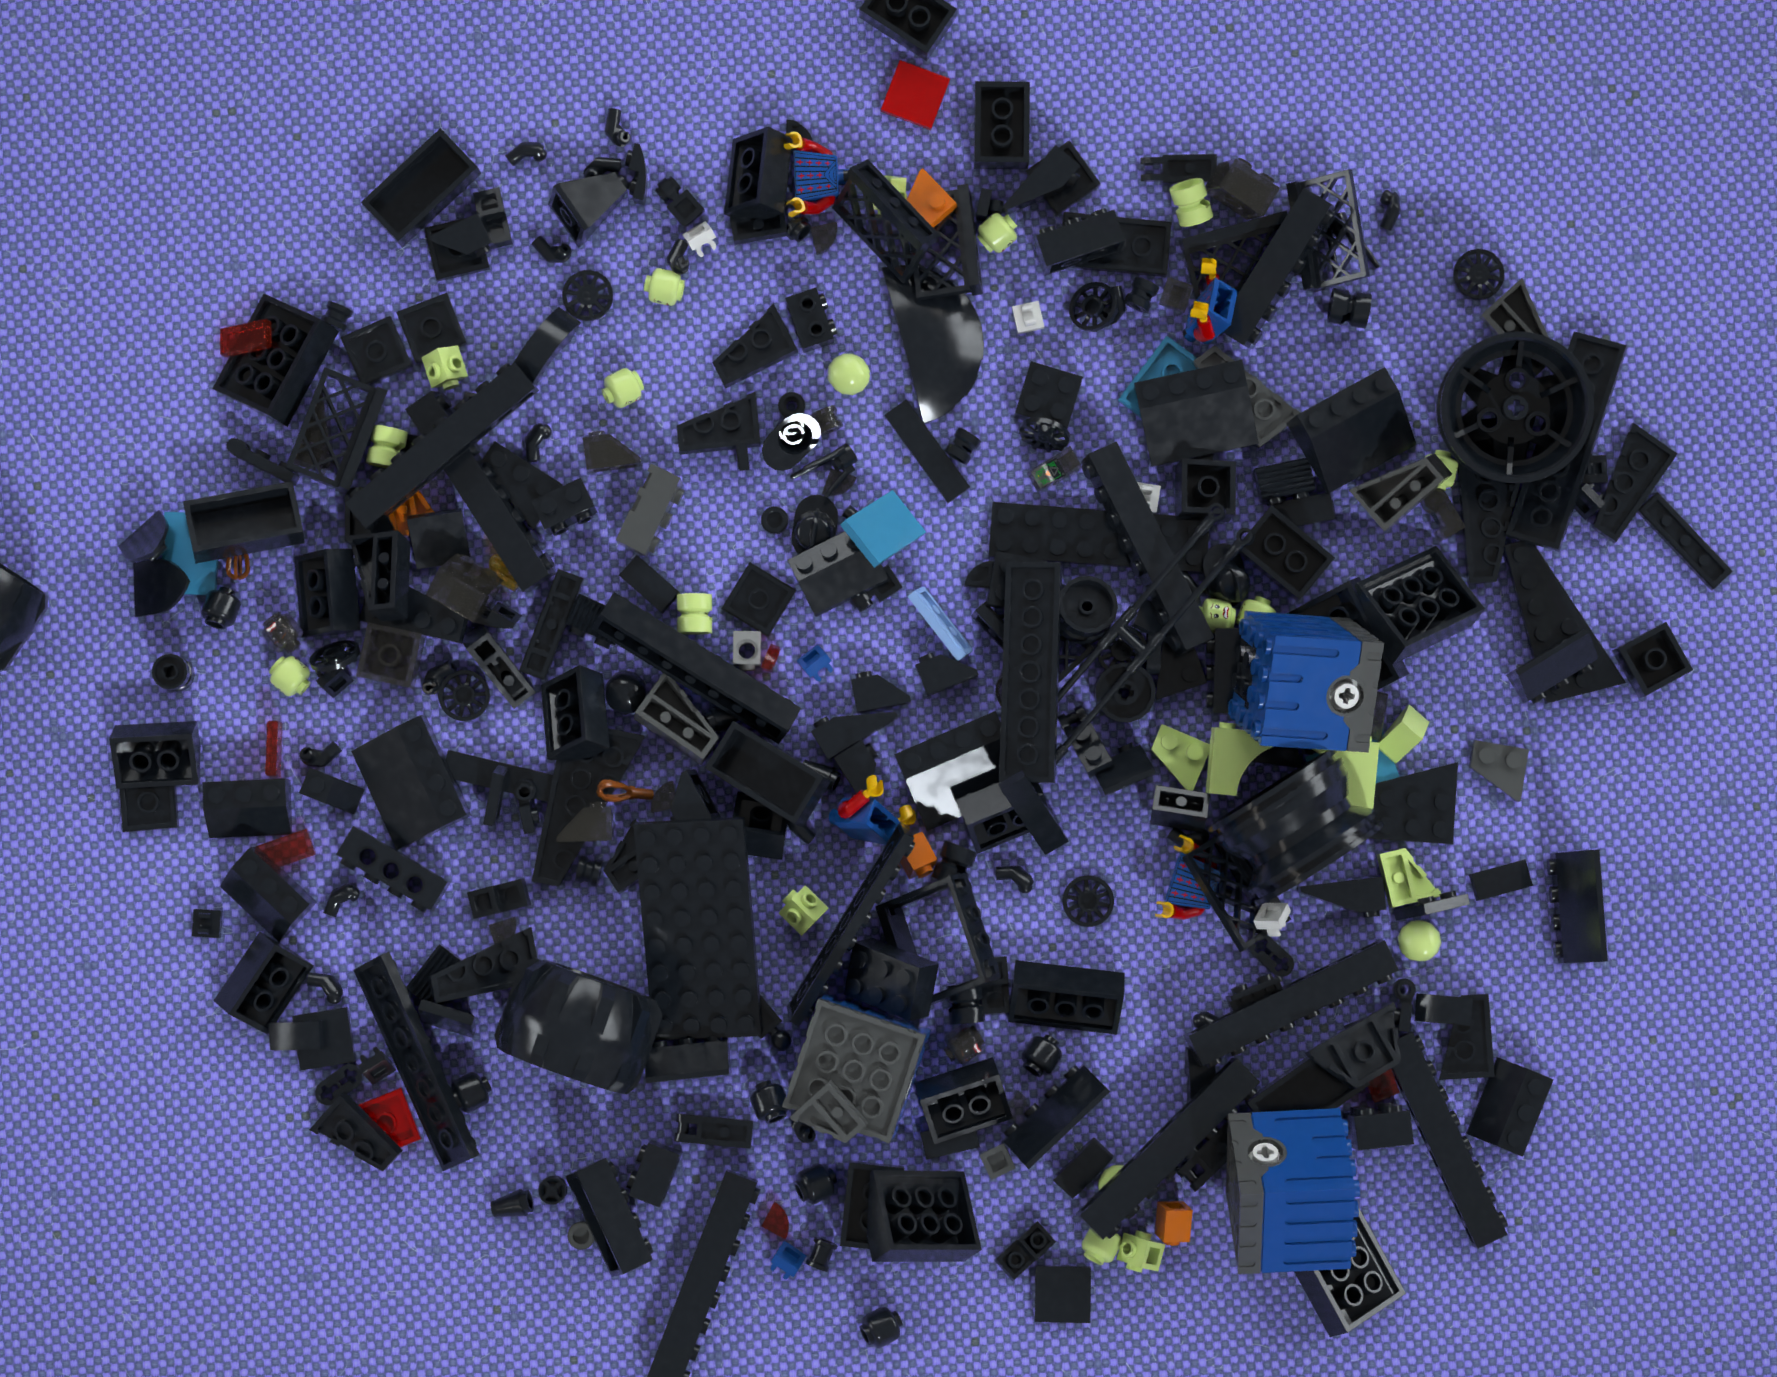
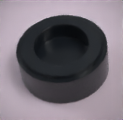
[761,506,788,535]

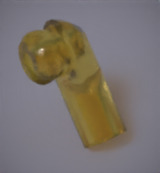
[489,554,519,592]

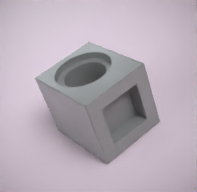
[733,631,762,671]

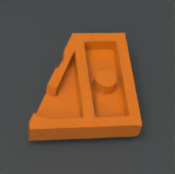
[907,168,958,228]

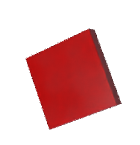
[881,60,950,130]
[359,1087,422,1147]

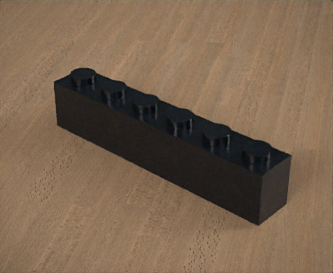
[1223,188,1336,348]

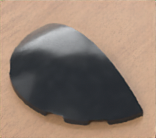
[881,265,984,424]

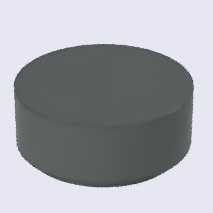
[567,1221,595,1250]

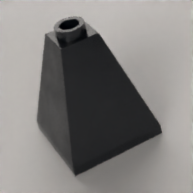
[548,172,629,248]

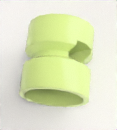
[1169,178,1213,227]
[365,425,408,469]
[677,593,712,635]

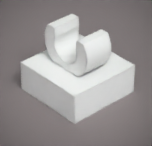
[682,221,716,257]
[1012,301,1044,334]
[1137,482,1161,514]
[1253,903,1291,937]

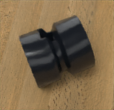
[1327,288,1372,329]
[152,654,195,692]
[931,841,977,880]
[946,985,985,1025]

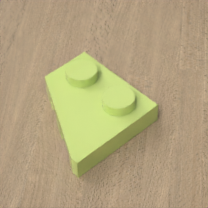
[1150,724,1210,791]
[1377,848,1441,908]

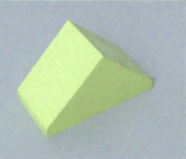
[1378,704,1429,764]

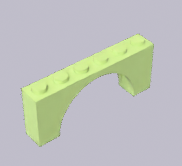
[1205,722,1379,809]

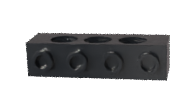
[336,826,451,913]

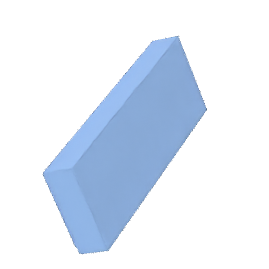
[907,587,973,661]

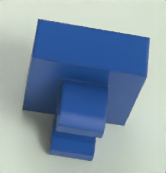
[797,644,833,681]
[770,1241,807,1279]

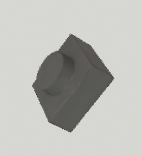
[979,1143,1016,1180]

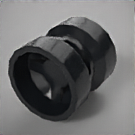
[1124,277,1159,313]
[944,427,981,465]

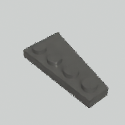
[1192,345,1301,448]

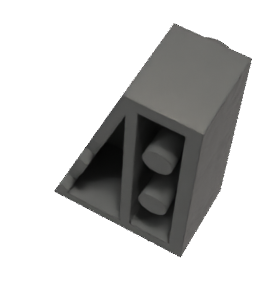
[1479,278,1549,377]
[1349,453,1452,531]
[616,464,685,557]
[634,673,719,765]

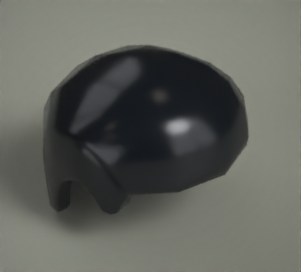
[605,670,646,715]

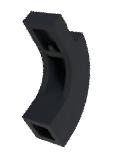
[514,307,581,386]

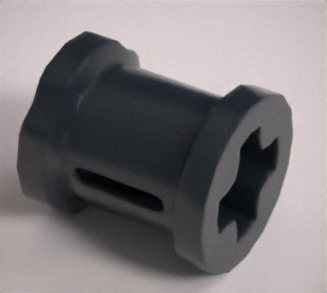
[806,1237,838,1272]

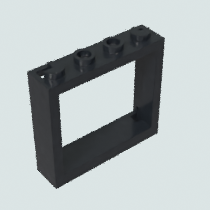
[875,873,1001,1005]

